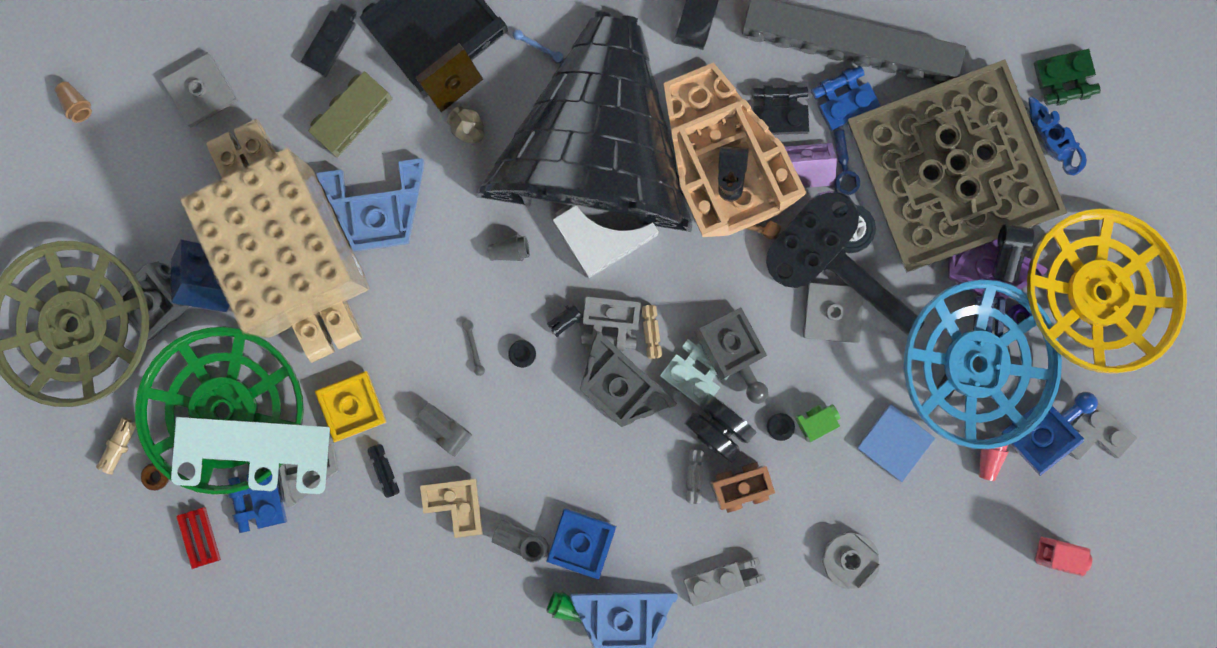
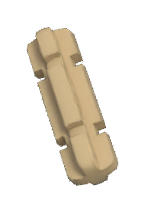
[642,305,662,359]

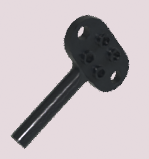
[766,191,925,336]

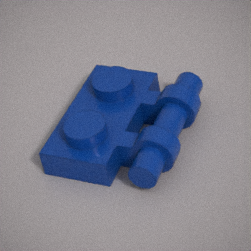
[811,66,881,132]
[228,470,287,533]

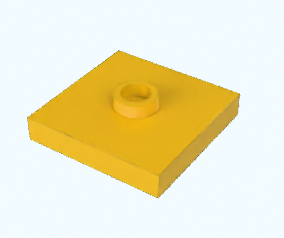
[315,371,387,443]

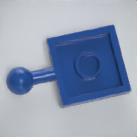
[1002,392,1098,476]

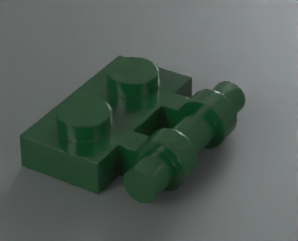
[1033,49,1101,106]

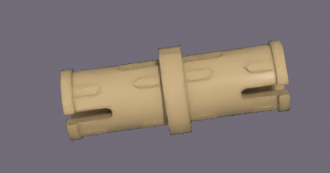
[96,417,136,475]

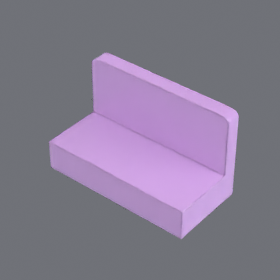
[785,143,837,188]

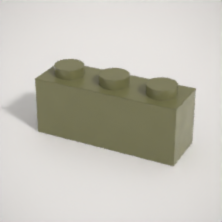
[308,71,393,158]

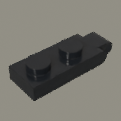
[300,3,357,78]

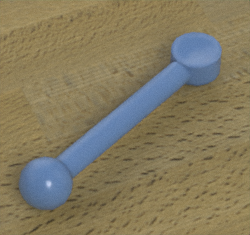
[513,30,563,63]

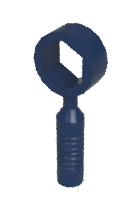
[833,130,860,196]

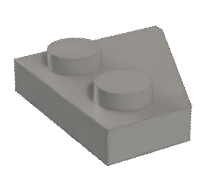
[279,443,339,507]

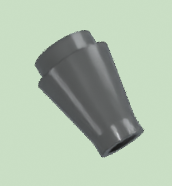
[487,234,530,261]

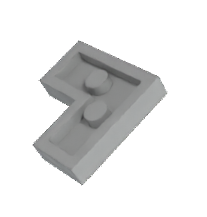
[1070,403,1137,460]

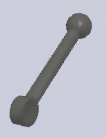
[462,320,485,376]

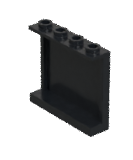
[359,0,508,99]

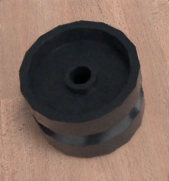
[684,393,757,463]

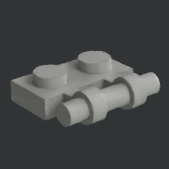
[581,297,641,351]

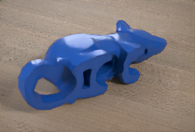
[1029,97,1087,176]

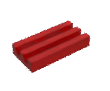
[176,507,221,569]

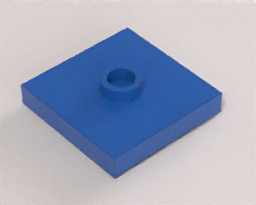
[546,508,617,580]

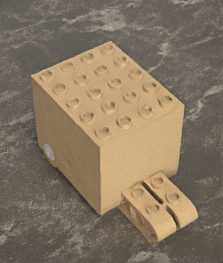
[181,118,370,363]

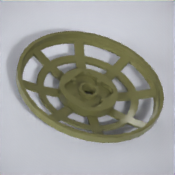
[0,241,149,407]

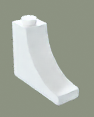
[553,205,659,278]

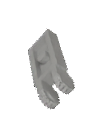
[684,557,766,607]

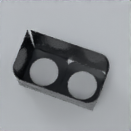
[674,0,719,50]

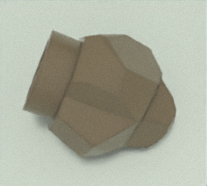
[447,106,484,143]

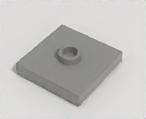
[161,53,237,128]
[803,283,863,343]

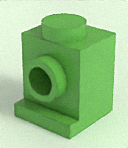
[794,404,841,442]

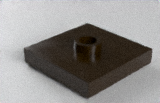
[415,43,483,113]

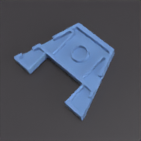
[317,158,425,252]

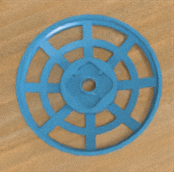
[904,280,1062,449]

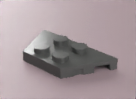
[580,331,677,427]

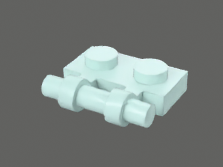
[660,339,729,407]

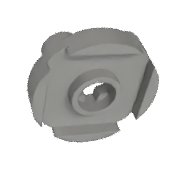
[822,532,880,589]

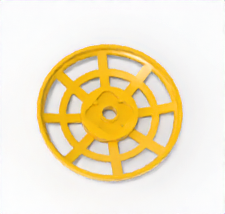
[1027,209,1187,374]

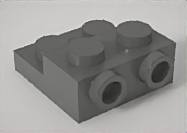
[113,261,190,341]

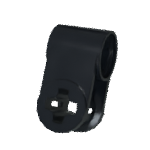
[718,146,749,202]

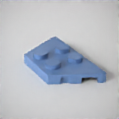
[570,592,678,648]

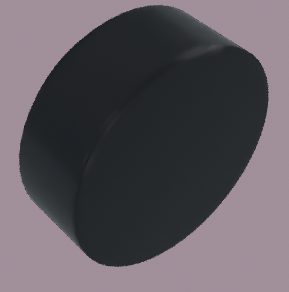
[508,340,536,368]
[766,413,795,441]

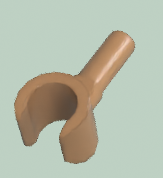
[745,220,781,240]

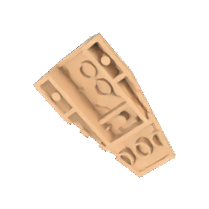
[663,62,806,237]

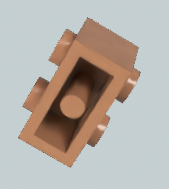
[711,462,775,513]

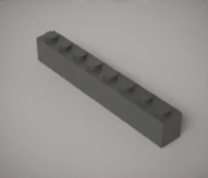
[742,0,966,85]

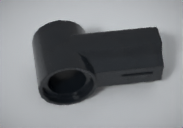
[992,224,1034,283]

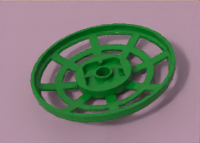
[135,327,304,495]

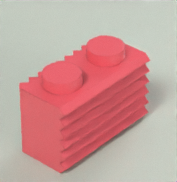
[1035,536,1092,576]

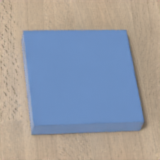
[857,404,935,482]

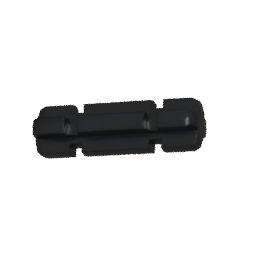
[368,444,400,498]

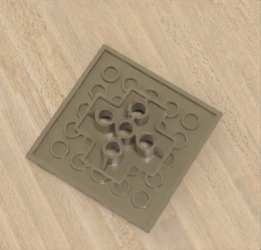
[848,59,1067,273]

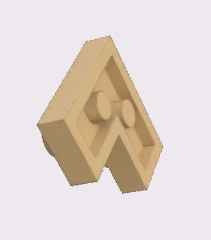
[420,479,483,538]

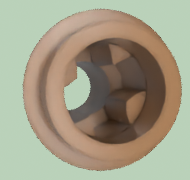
[55,82,92,123]

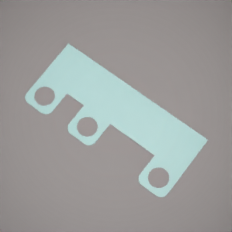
[171,417,330,494]

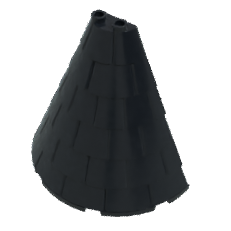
[477,11,693,232]

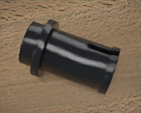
[547,304,583,337]

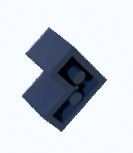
[171,239,230,313]

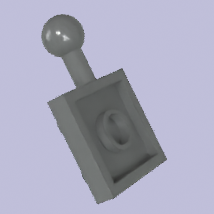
[694,307,768,404]

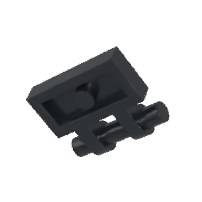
[753,84,809,135]

